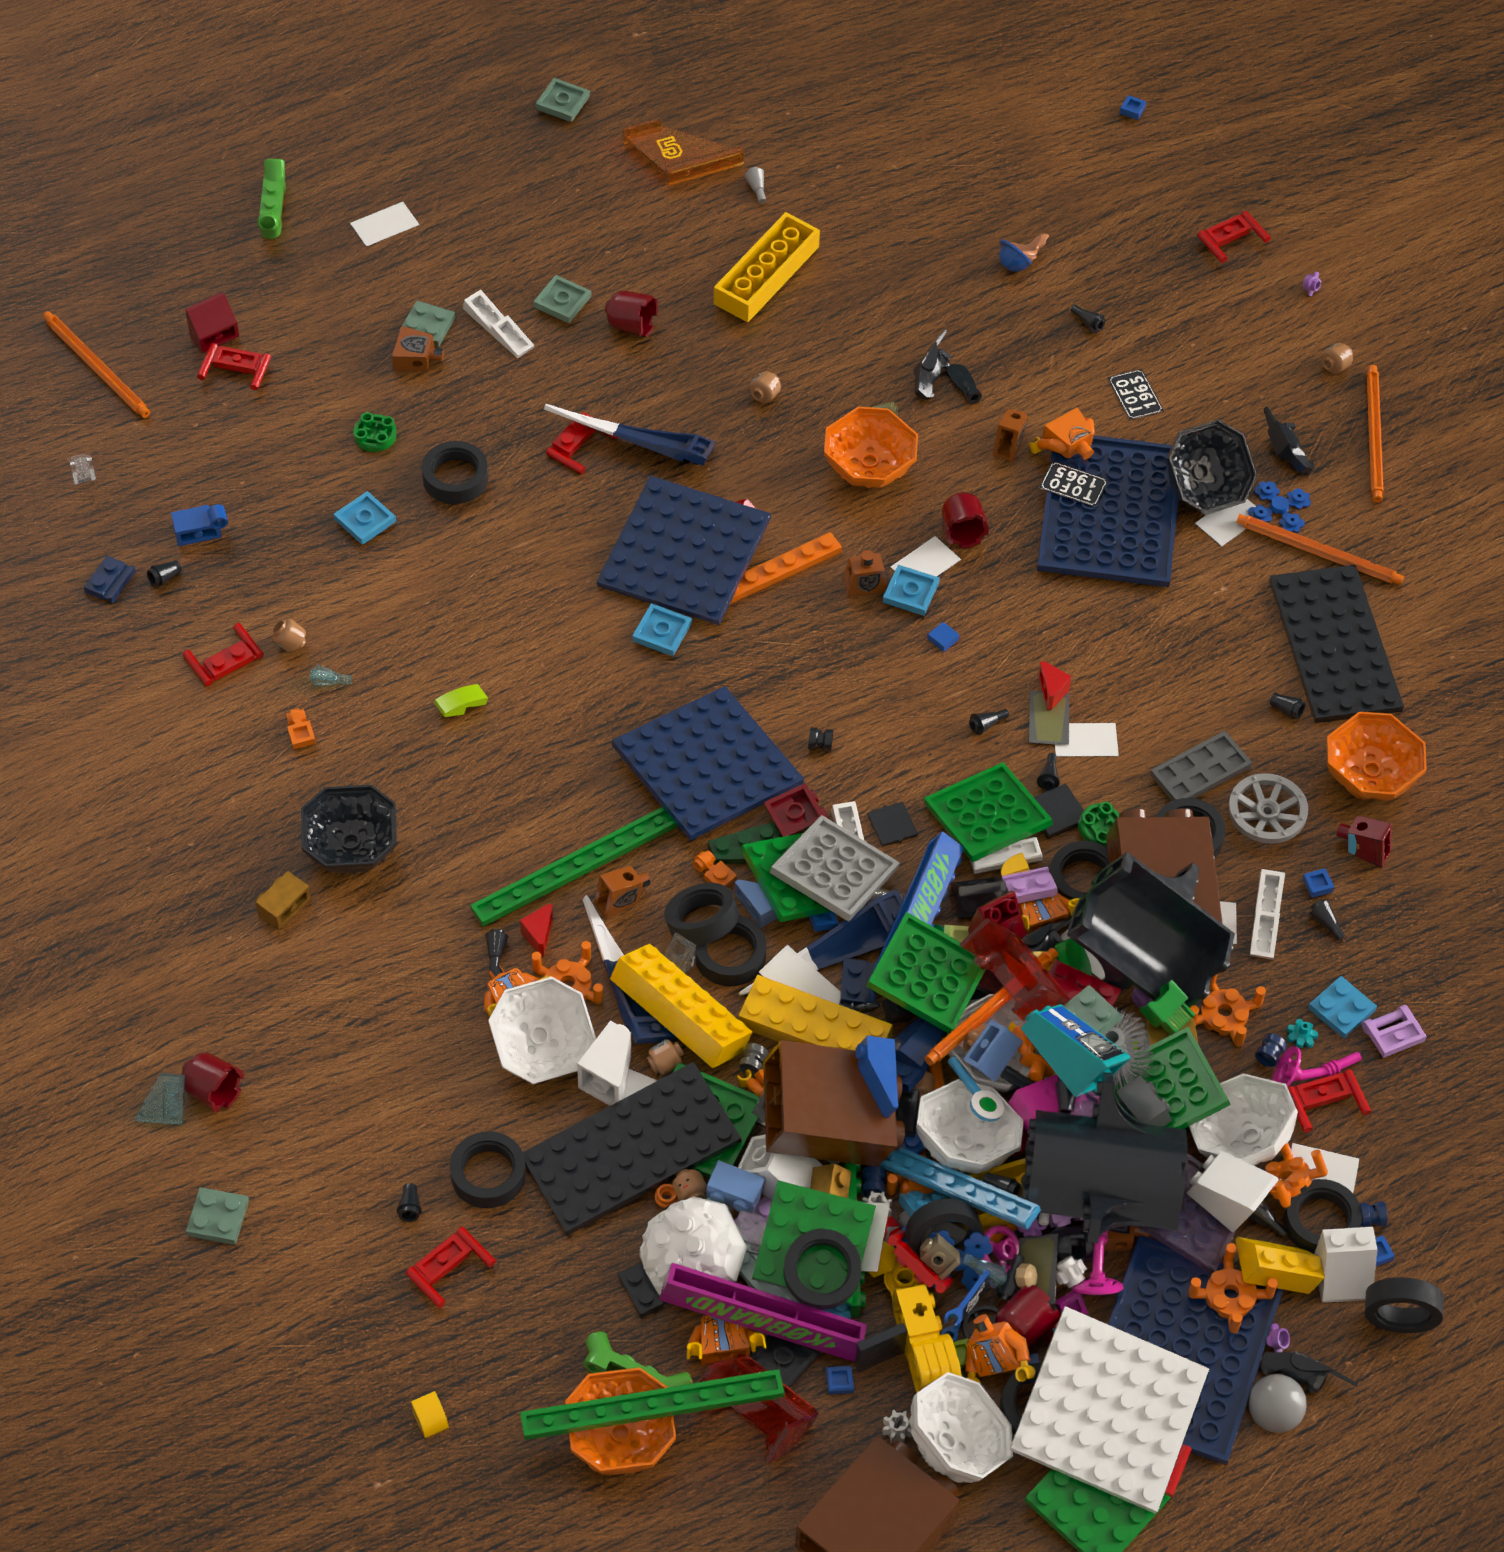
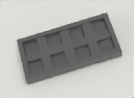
[1150,731,1252,801]

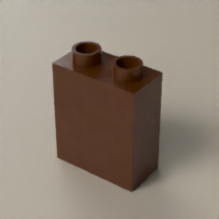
[1106,809,1223,923]
[763,1040,905,1167]
[795,1436,960,1552]

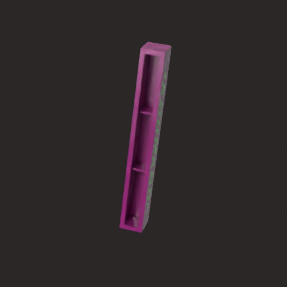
[659,1263,867,1362]

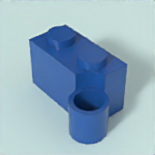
[171,504,228,546]

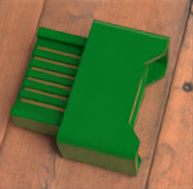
[1139,980,1195,1035]

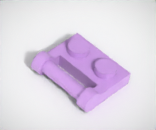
[1362,1005,1427,1058]

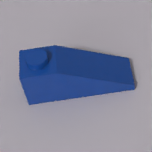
[855,1035,898,1118]

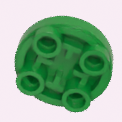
[353,412,397,452]
[1078,801,1119,848]
[1055,938,1092,975]

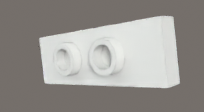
[970,837,1043,874]

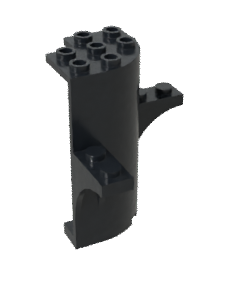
[1067,852,1235,1008]
[1021,1072,1187,1243]

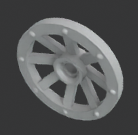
[1228,773,1308,843]

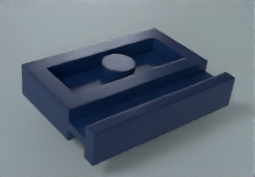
[84,555,136,604]
[839,958,877,1005]

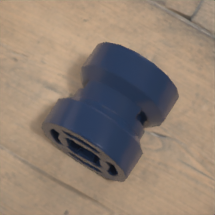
[1255,1033,1287,1067]
[861,1166,887,1199]
[1359,1201,1387,1227]

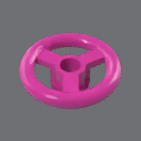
[982,1225,1019,1276]

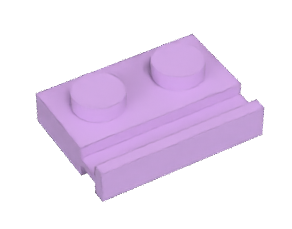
[1002,867,1058,903]

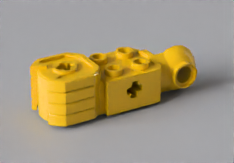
[884,1261,962,1393]

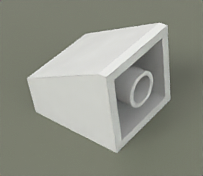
[577,1021,631,1106]
[738,1135,822,1200]
[1187,1151,1279,1232]
[1315,1227,1377,1303]

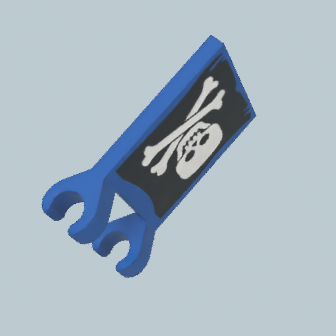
[941,1270,990,1343]

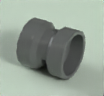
[738,1043,769,1077]

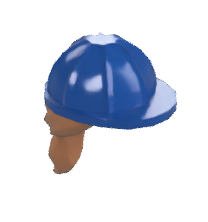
[999,233,1049,271]

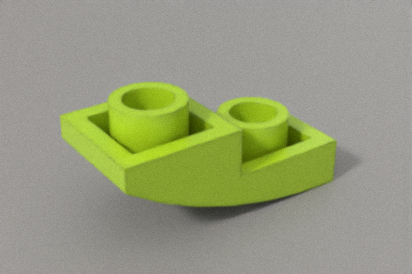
[434,684,488,717]

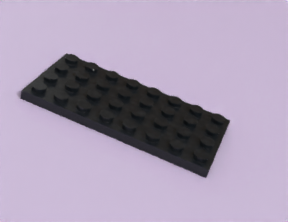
[1269,565,1404,723]
[523,1062,742,1236]

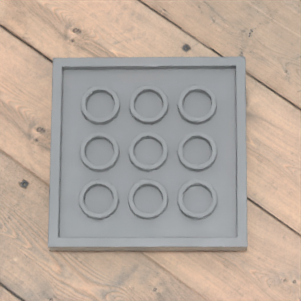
[770,815,900,922]

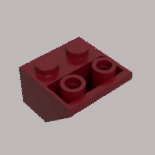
[185,292,239,353]
[968,891,1027,953]

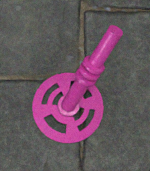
[1272,1046,1362,1087]
[1072,1231,1123,1295]

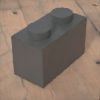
[1116,1076,1172,1126]

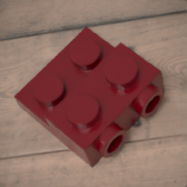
[764,783,829,837]

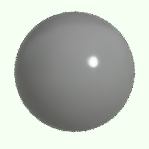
[1248,1374,1307,1433]

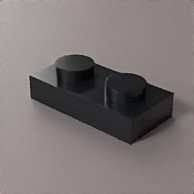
[618,1263,663,1318]

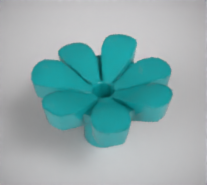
[1286,1019,1318,1048]

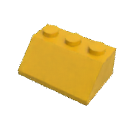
[1235,1237,1325,1294]

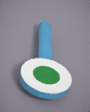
[948,1056,1005,1122]

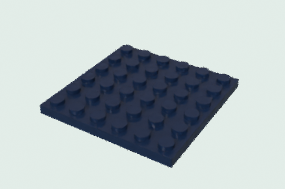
[596,476,771,625]
[612,686,804,841]

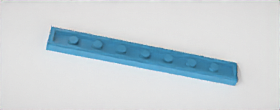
[879,1147,1041,1230]

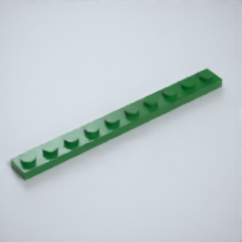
[470,807,678,927]
[520,1369,784,1440]

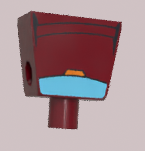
[1336,816,1392,868]

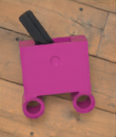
[1000,1066,1092,1135]

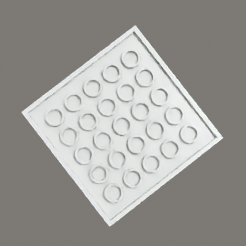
[1009,1306,1209,1514]

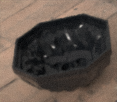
[1166,419,1257,515]
[301,785,397,875]

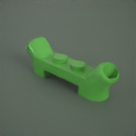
[257,159,286,239]
[583,1331,693,1387]

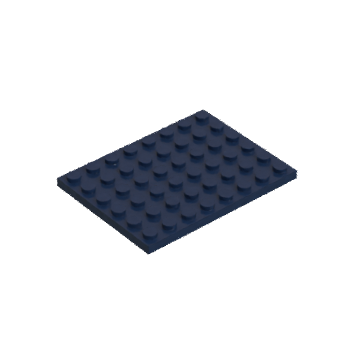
[1037,435,1178,587]
[1108,1235,1283,1466]

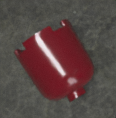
[605,290,658,337]
[942,492,989,549]
[181,1052,244,1113]
[995,1285,1060,1347]

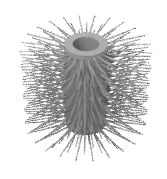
[1102,1007,1155,1091]

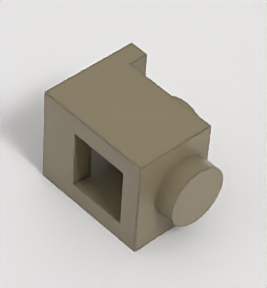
[920,1233,960,1280]

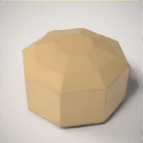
[1015,1263,1038,1288]

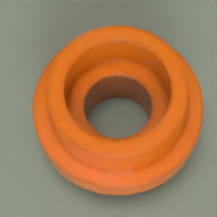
[655,1184,679,1208]

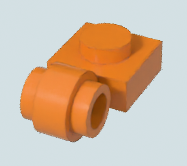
[286,708,316,749]
[692,850,737,887]

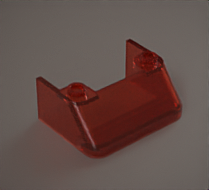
[960,918,1070,1021]
[700,1354,818,1463]

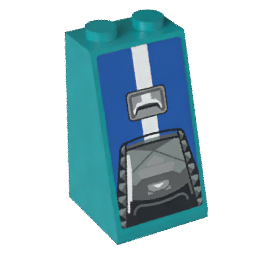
[1021,1004,1131,1098]

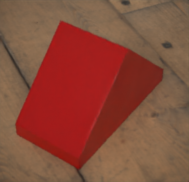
[1038,661,1071,711]
[520,904,553,957]

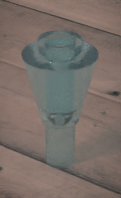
[309,664,352,686]
[961,1253,1007,1289]

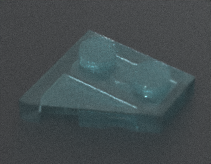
[135,1073,185,1125]

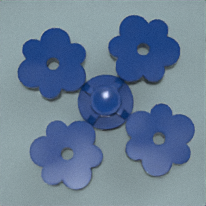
[1248,481,1311,533]
[929,1230,993,1292]

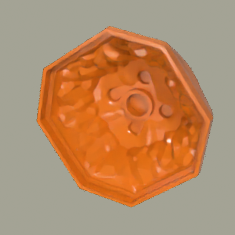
[824,407,918,489]
[1326,712,1427,801]
[565,1368,676,1475]

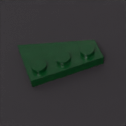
[708,822,780,864]

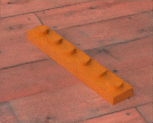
[729,532,842,605]

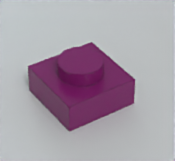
[1055,1290,1088,1316]

